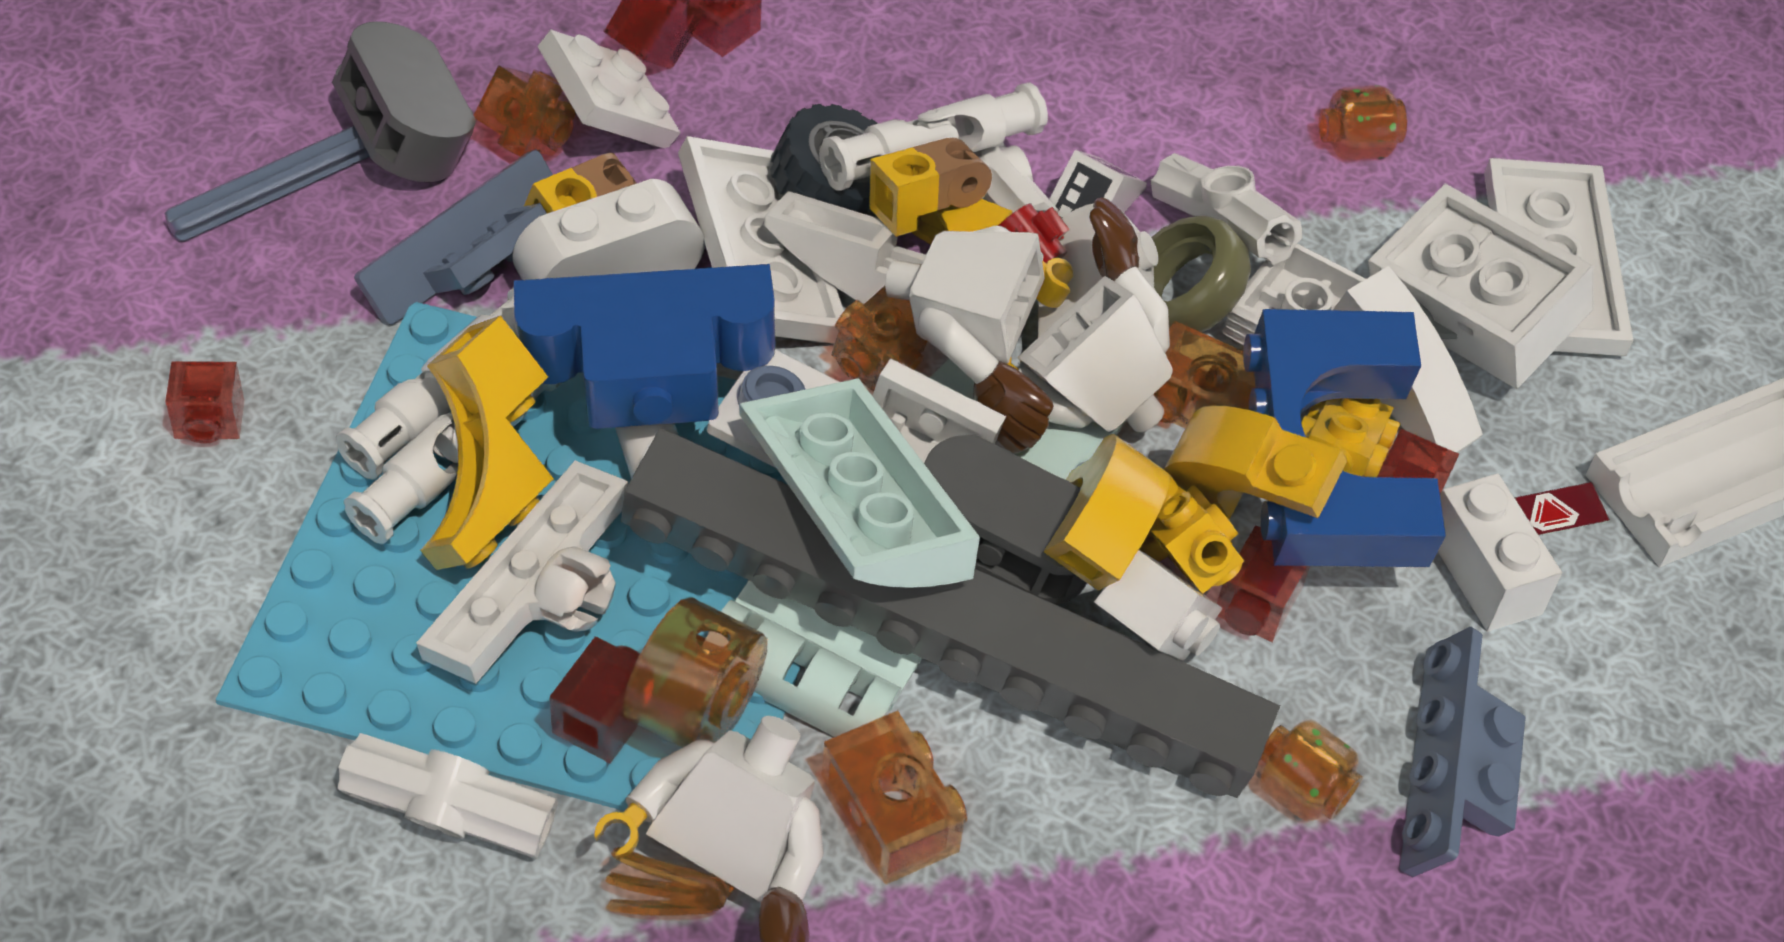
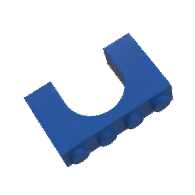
[1243,309,1446,567]

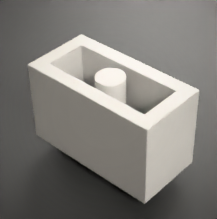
[1438,473,1562,632]
[1094,550,1223,661]

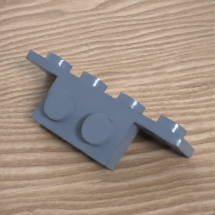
[354,150,553,325]
[1400,626,1526,877]

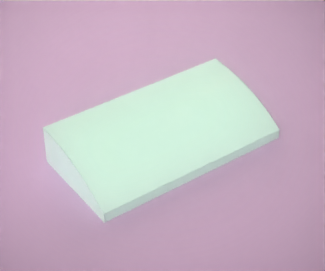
[739,378,980,588]

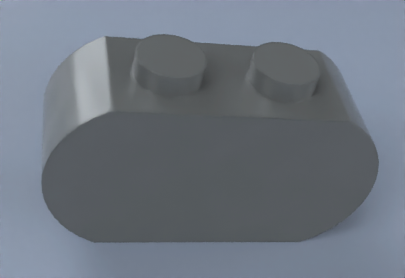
[332,21,476,182]
[924,435,1087,605]

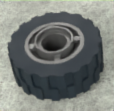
[770,104,878,218]

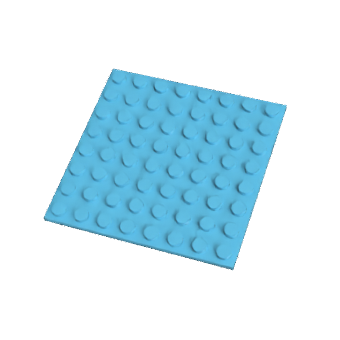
[215,302,801,811]

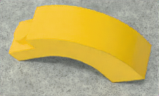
[1164,406,1347,519]
[1043,434,1170,591]

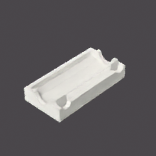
[1586,378,1784,568]

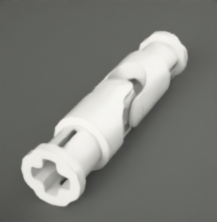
[819,83,1048,190]
[336,287,517,480]
[344,383,562,544]

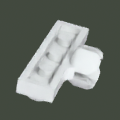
[416,460,628,684]

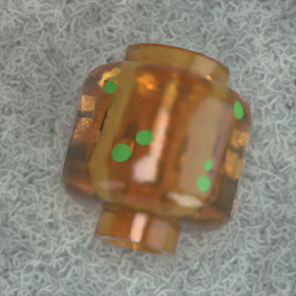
[1318,85,1407,160]
[1260,720,1363,821]

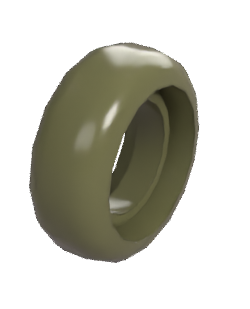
[1151,215,1251,339]

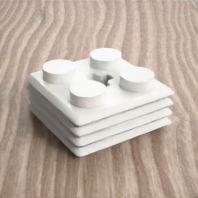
[1223,243,1366,345]

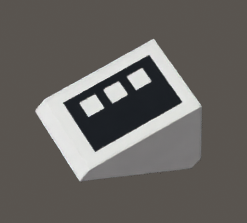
[1049,150,1147,219]

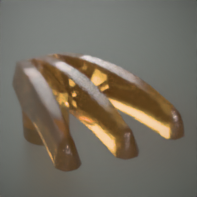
[605,847,735,915]

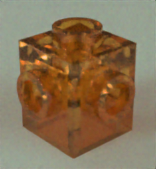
[474,65,576,157]
[831,286,928,392]

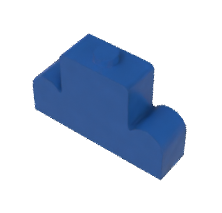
[514,264,776,429]

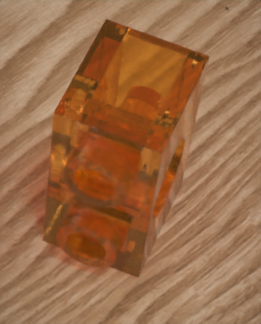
[1153,321,1256,428]
[821,710,968,885]

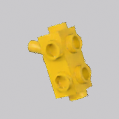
[1301,398,1401,477]
[1139,474,1244,594]

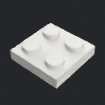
[538,29,681,148]

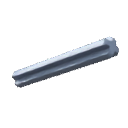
[164,125,370,242]

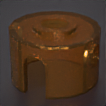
[624,597,768,748]

